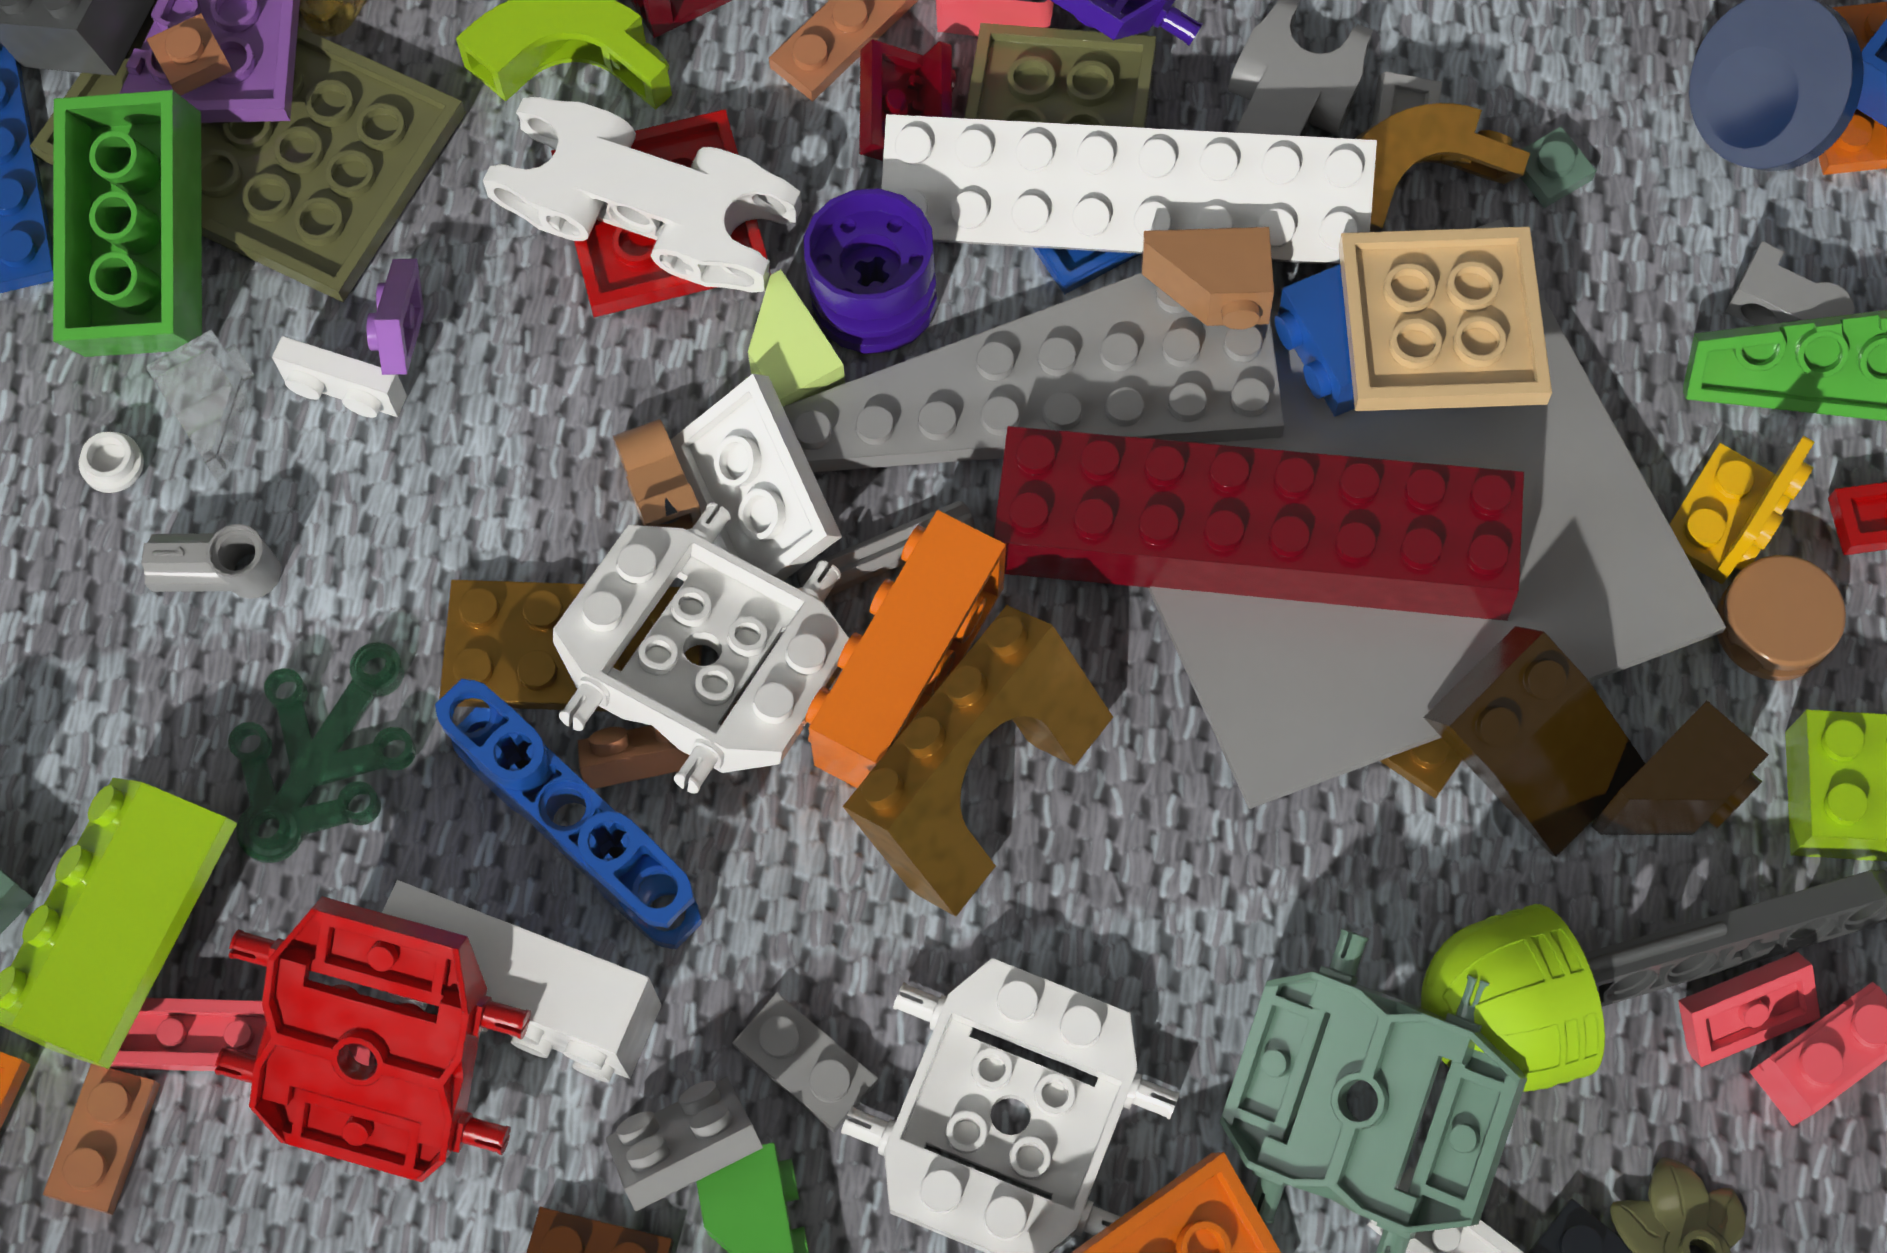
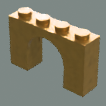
[843,605,1113,917]

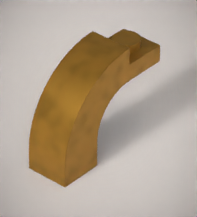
[1355,103,1530,232]

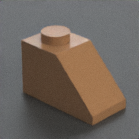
[1141,227,1274,330]

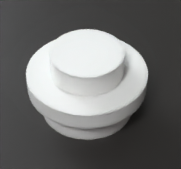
[79,432,144,493]

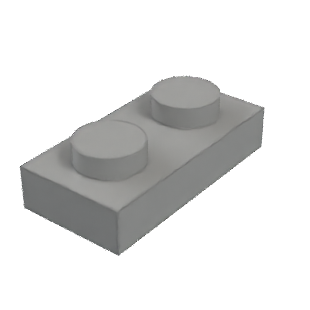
[732,992,878,1133]

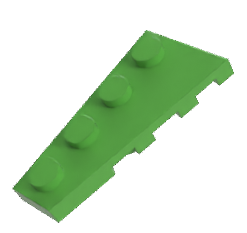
[1683,310,1887,421]

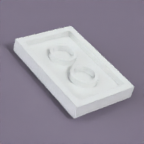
[670,374,842,581]

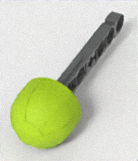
[1421,868,1887,1092]

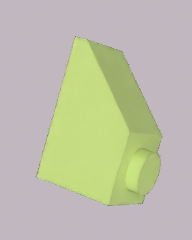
[745,269,845,406]

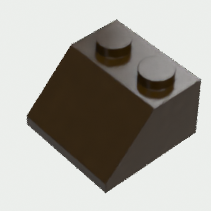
[1591,700,1769,835]

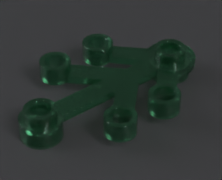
[228,642,416,863]

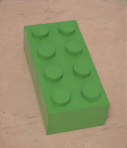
[53,90,202,357]

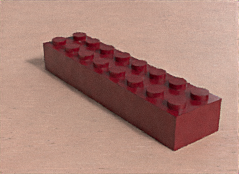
[994,426,1524,621]

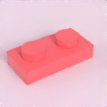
[1678,952,1821,1067]

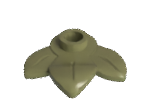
[1610,1157,1746,1253]

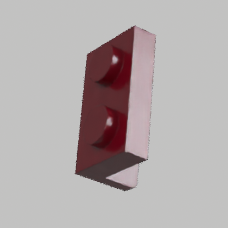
[859,39,956,161]

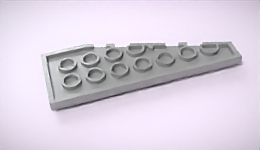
[783,273,1284,472]

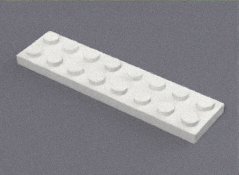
[881,114,1377,265]

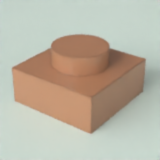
[146,13,232,96]

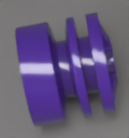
[804,188,937,354]

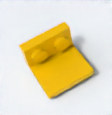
[1669,435,1814,584]

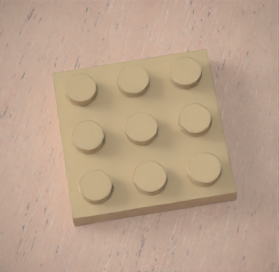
[1339,227,1552,411]

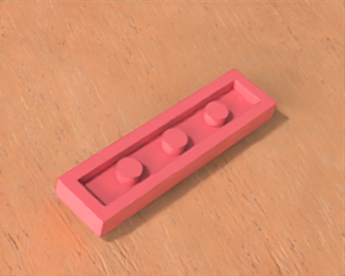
[110,998,375,1071]

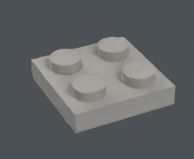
[605,1077,763,1212]

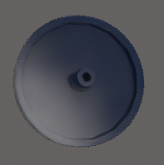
[1689,0,1864,171]

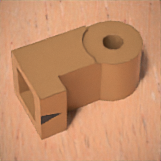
[613,419,701,530]

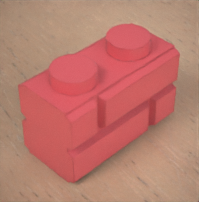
[1749,982,1887,1126]

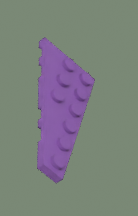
[119,0,300,123]

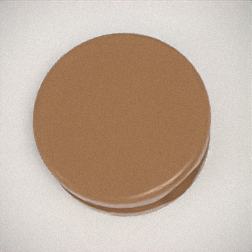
[1716,555,1846,681]

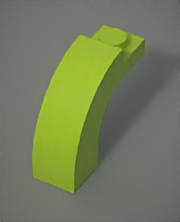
[456,0,672,110]

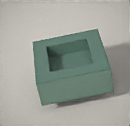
[1520,127,1597,208]

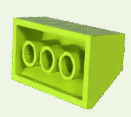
[0,778,237,1069]

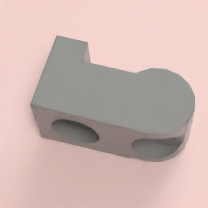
[1725,241,1855,326]

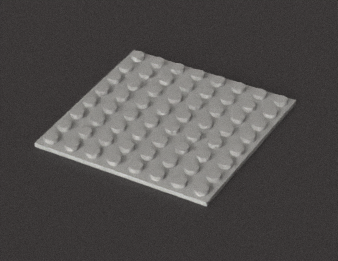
[1147,219,1726,809]

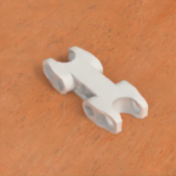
[483,97,802,292]

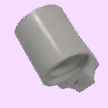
[141,524,281,599]

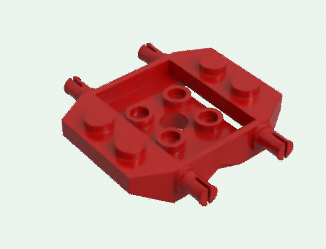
[215,896,531,1182]

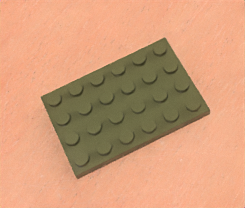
[30,0,466,303]

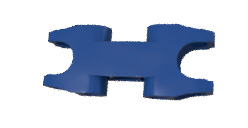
[435,679,702,949]

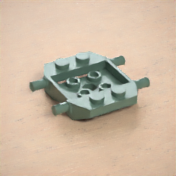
[1219,928,1527,1253]

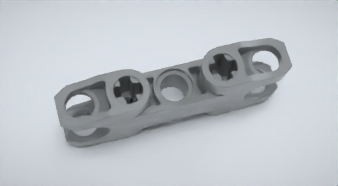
[1228,0,1373,136]

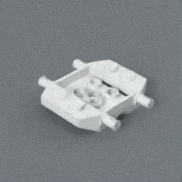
[553,502,849,794]
[841,958,1180,1253]

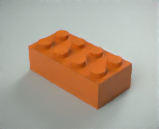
[805,510,1006,788]

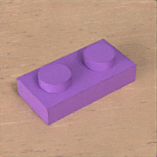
[366,259,424,375]

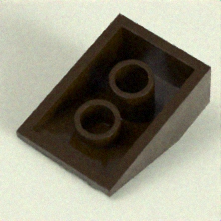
[1423,626,1645,857]

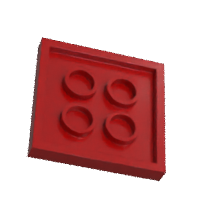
[551,109,771,317]

